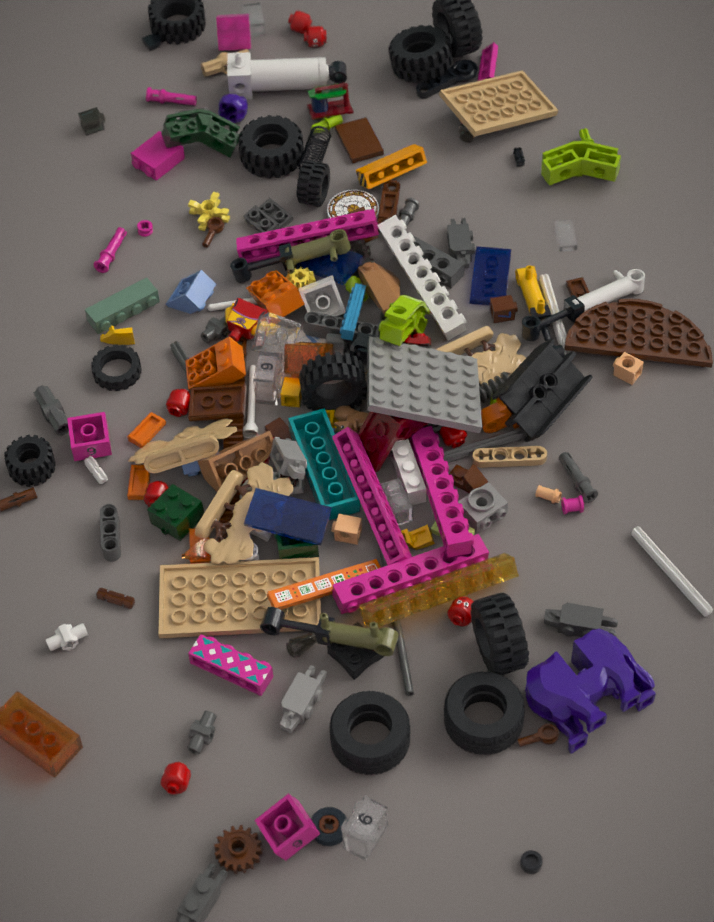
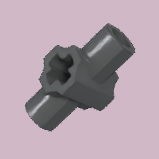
[201,317,229,343]
[187,710,217,754]

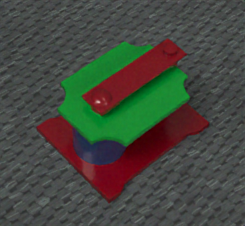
[307,83,354,120]

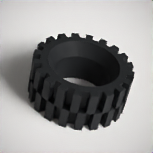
[148,0,206,45]
[299,352,367,411]

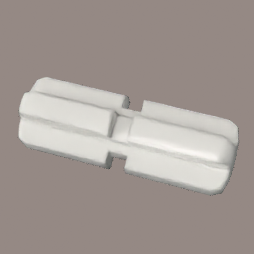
[84,456,108,484]

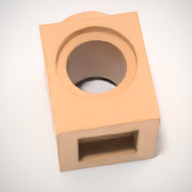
[613,352,644,385]
[331,514,362,545]

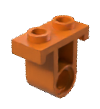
[481,398,519,433]

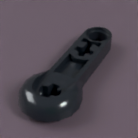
[416,60,478,99]

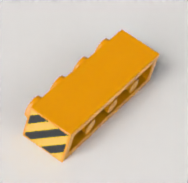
[355,144,427,189]

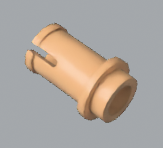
[535,485,562,504]

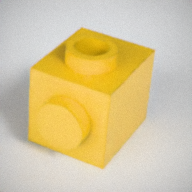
[280,377,302,408]

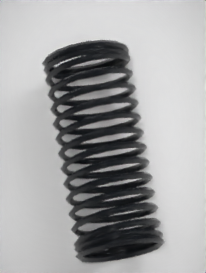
[298,126,331,170]

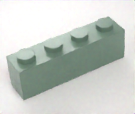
[85,277,160,334]

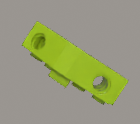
[541,141,621,186]
[378,295,431,346]

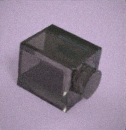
[78,107,106,136]

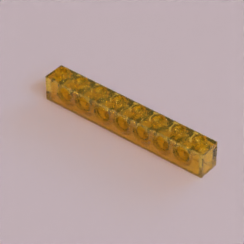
[359,553,519,628]

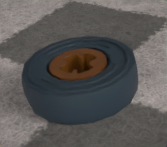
[311,807,348,846]

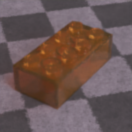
[0,691,83,778]

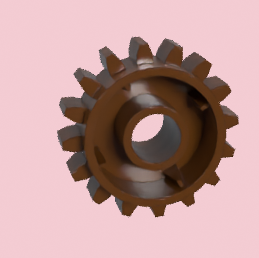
[214,825,263,874]

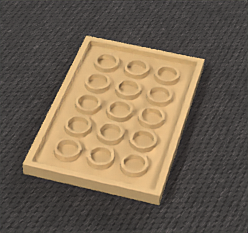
[439,70,558,137]

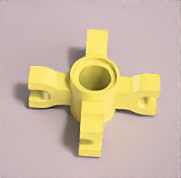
[188,192,230,231]

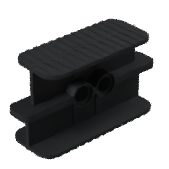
[492,338,593,442]

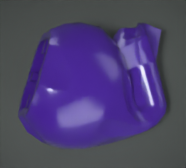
[218,94,248,123]

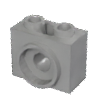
[458,482,508,533]

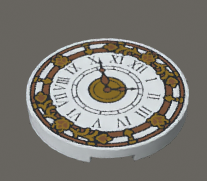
[327,190,379,219]

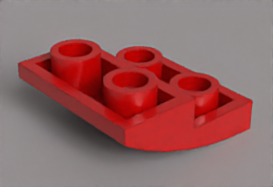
[404,333,431,346]

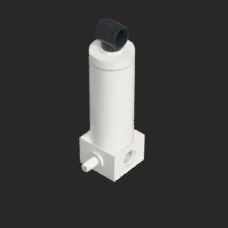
[227,52,347,100]

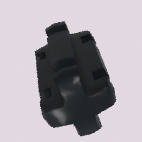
[513,147,525,167]

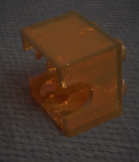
[284,342,333,378]

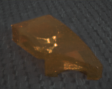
[182,538,220,561]

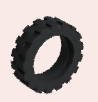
[91,344,142,391]

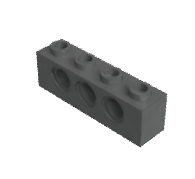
[394,232,464,288]

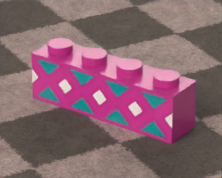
[188,634,273,696]

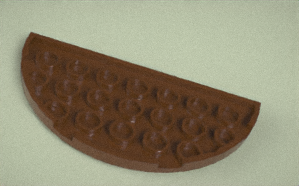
[564,299,713,368]

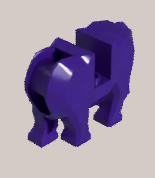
[525,628,656,754]

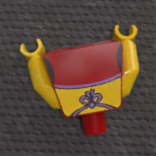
[225,298,281,342]

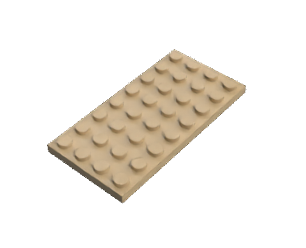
[158,557,321,638]

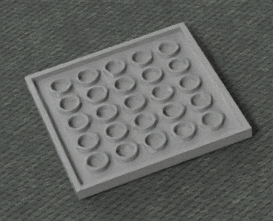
[367,336,482,433]

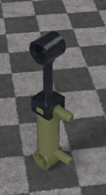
[230,229,351,283]
[260,607,399,656]

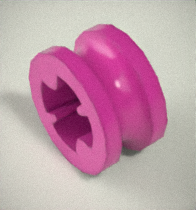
[137,220,153,237]

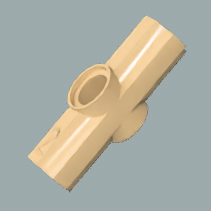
[201,49,249,77]

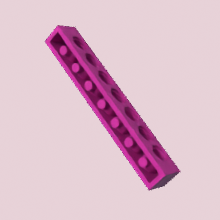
[236,209,379,263]
[410,426,474,558]
[332,427,412,565]
[332,534,489,614]

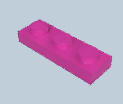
[478,42,498,81]

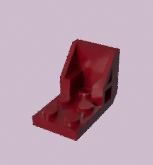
[358,411,428,472]

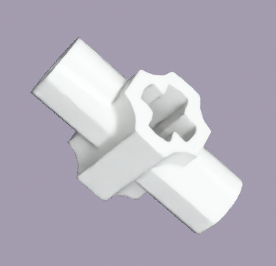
[45,623,88,651]

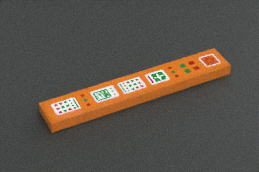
[267,559,381,610]

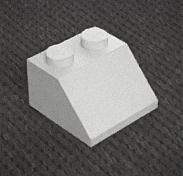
[299,276,346,316]

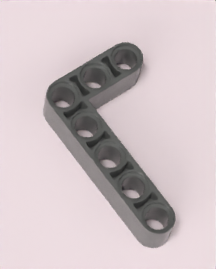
[303,311,387,344]

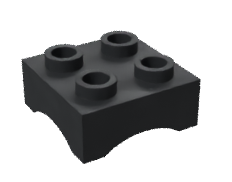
[327,622,384,680]

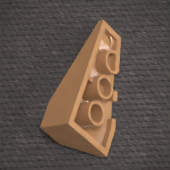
[358,262,400,314]
[197,431,273,492]

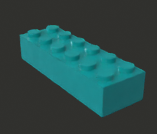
[288,408,360,522]

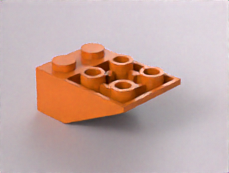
[246,270,305,323]
[185,336,246,391]

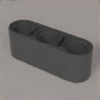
[100,504,121,562]

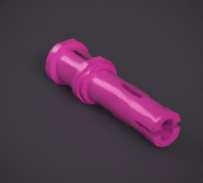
[146,87,197,106]
[93,227,127,273]

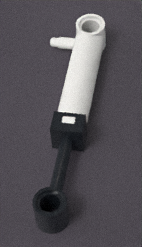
[522,269,645,341]

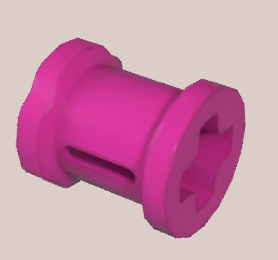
[561,495,584,515]

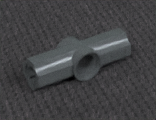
[33,385,69,435]

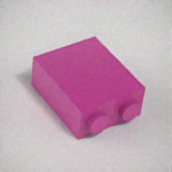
[131,131,185,181]

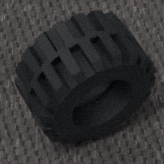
[296,160,330,207]
[4,435,56,487]

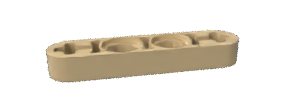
[472,446,547,468]

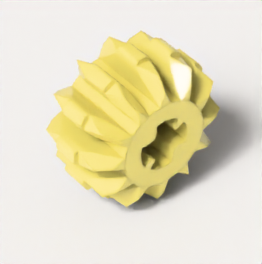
[286,266,316,293]

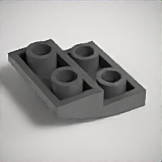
[243,198,294,233]

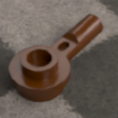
[202,217,225,248]
[517,723,559,747]

